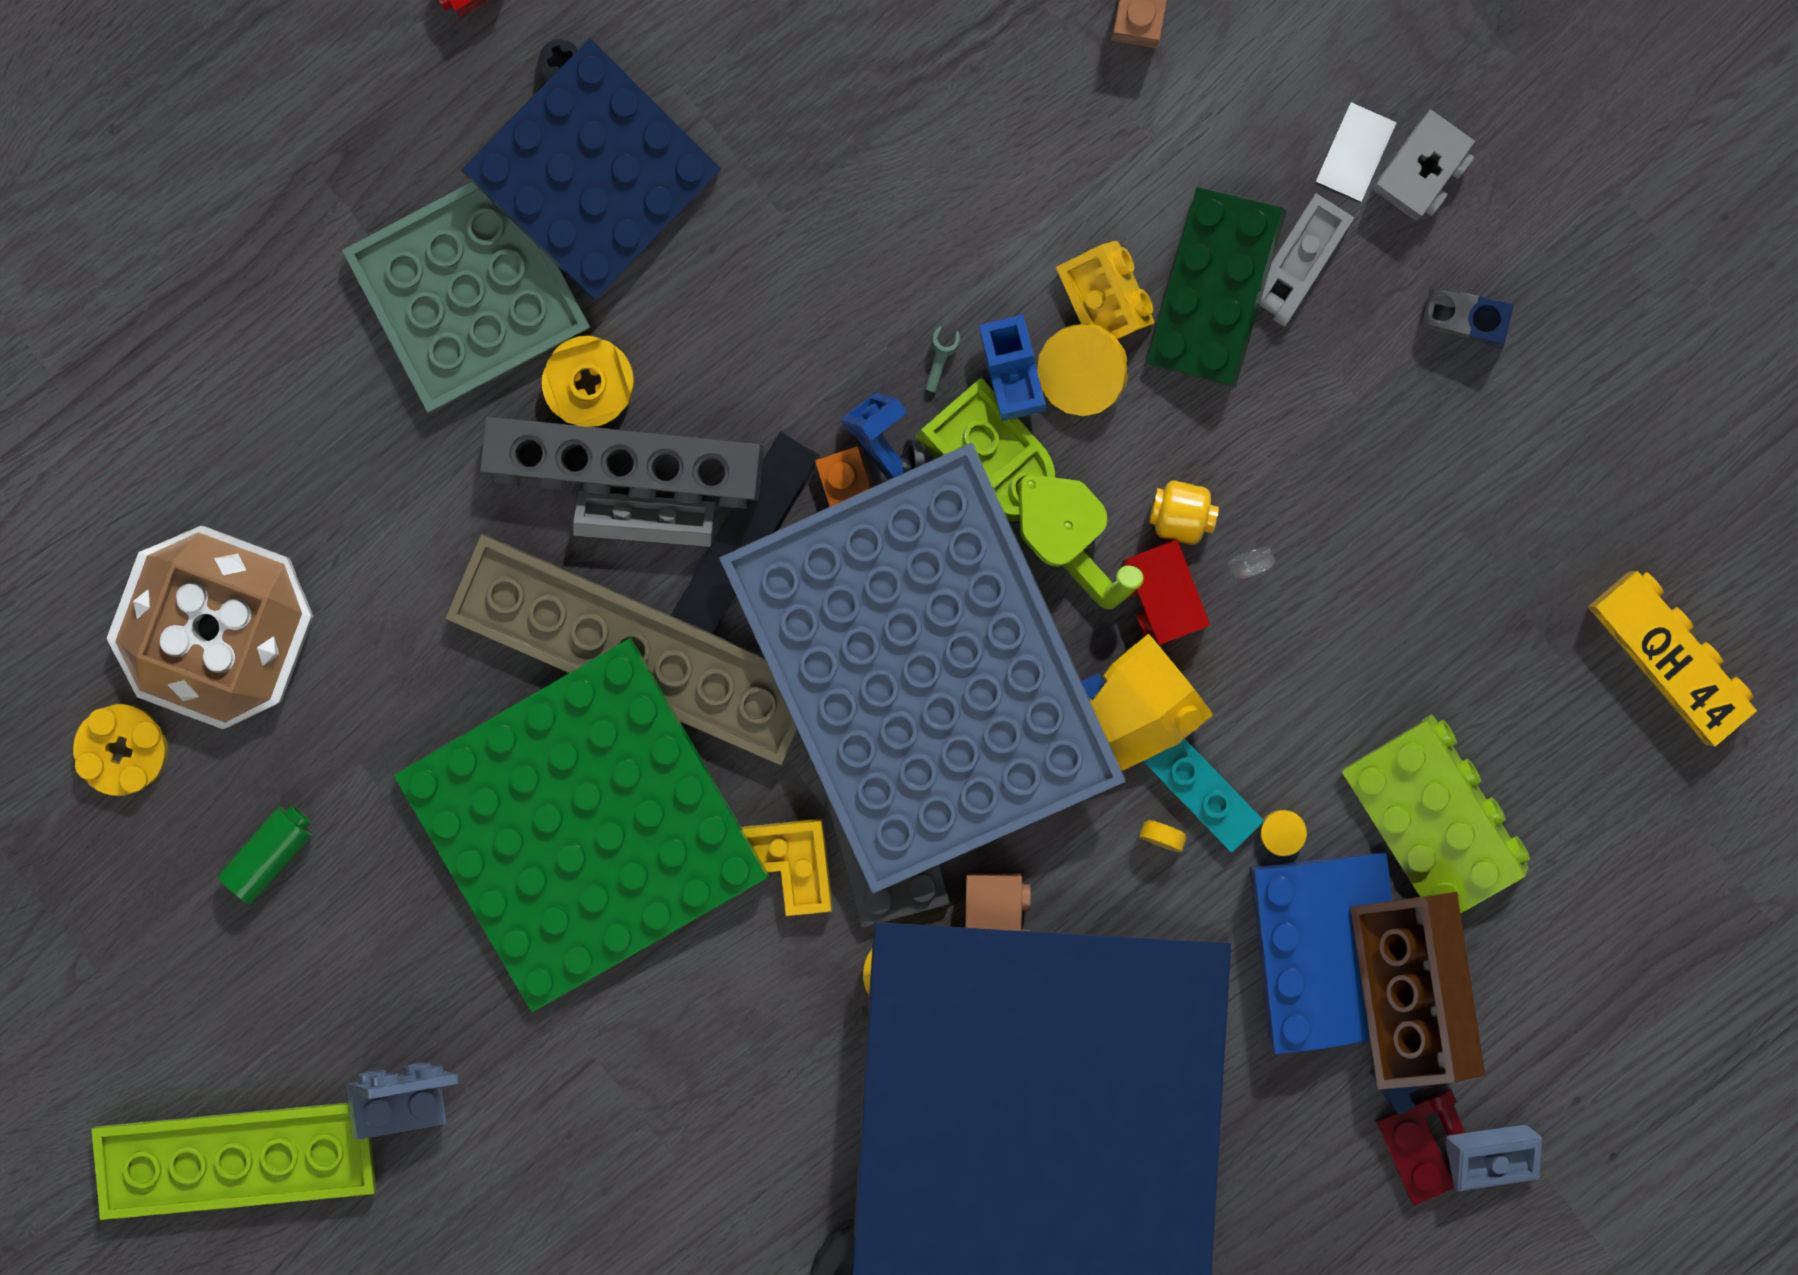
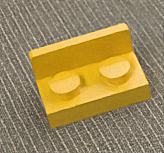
[1056,240,1154,340]

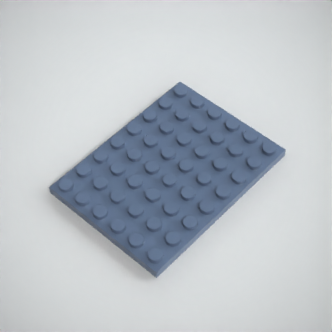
[719,442,1126,893]

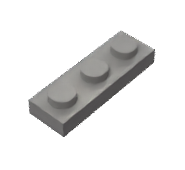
[573,491,715,547]

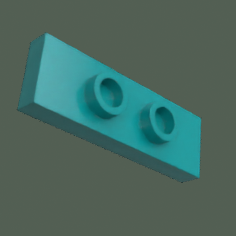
[1143,739,1264,853]

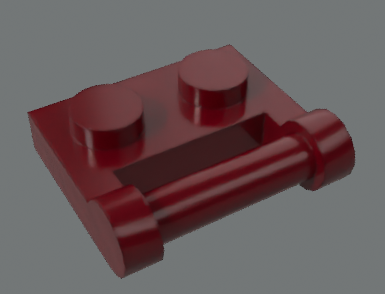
[1375,1089,1466,1206]

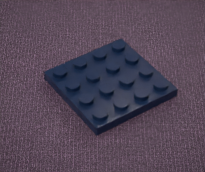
[460,38,721,300]

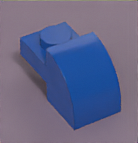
[979,314,1046,421]

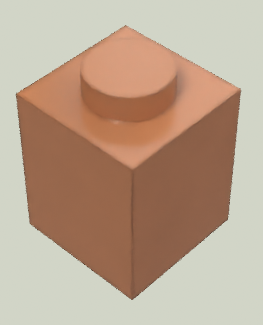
[1111,0,1167,49]

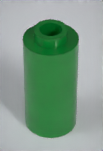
[217,805,313,905]

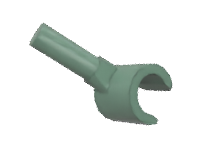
[925,326,960,393]

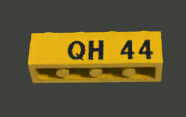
[1588,571,1757,747]

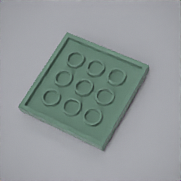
[342,182,591,414]

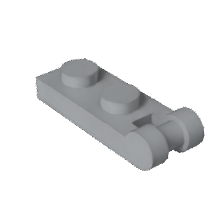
[1259,193,1354,327]

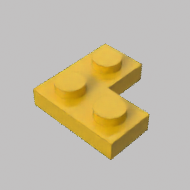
[742,819,833,916]

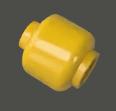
[1149,480,1219,545]

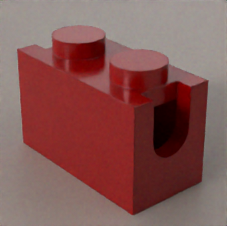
[1123,540,1210,645]

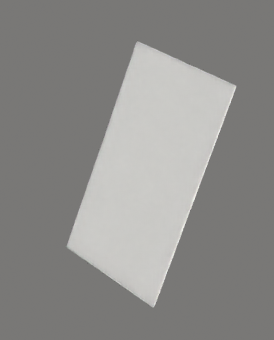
[1316,102,1396,202]

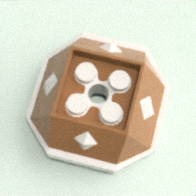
[107,526,314,729]

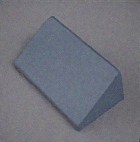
[1446,1125,1542,1192]

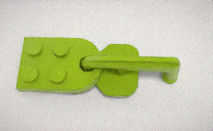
[915,378,1144,610]

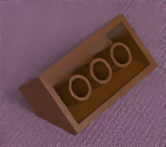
[1350,892,1485,1090]

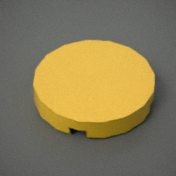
[1037,324,1129,416]

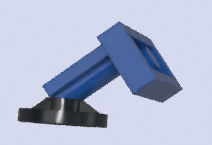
[840,392,925,480]

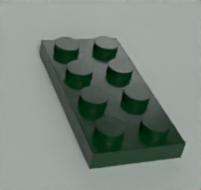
[1146,187,1287,388]

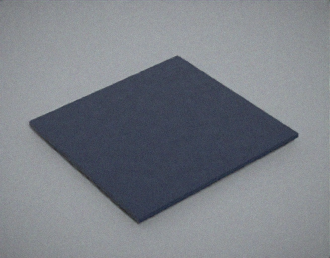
[851,922,1231,1275]

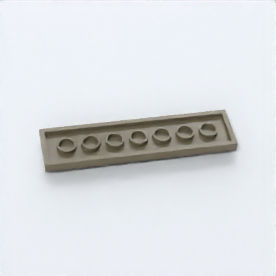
[445,534,797,765]

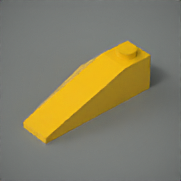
[1089,634,1214,771]

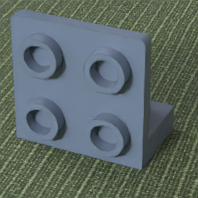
[346,1062,459,1140]

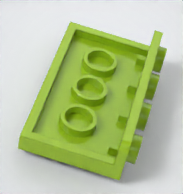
[1341,714,1530,913]

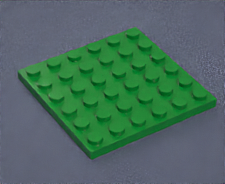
[393,638,770,1012]

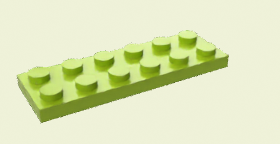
[91,1103,376,1220]

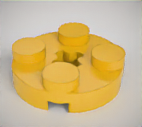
[542,336,634,428]
[73,704,168,796]

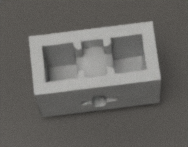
[1372,109,1475,221]

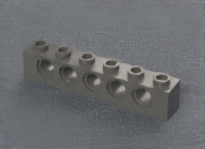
[480,417,764,509]

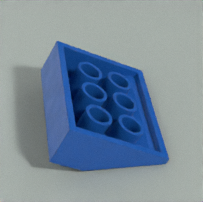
[1250,852,1392,1054]

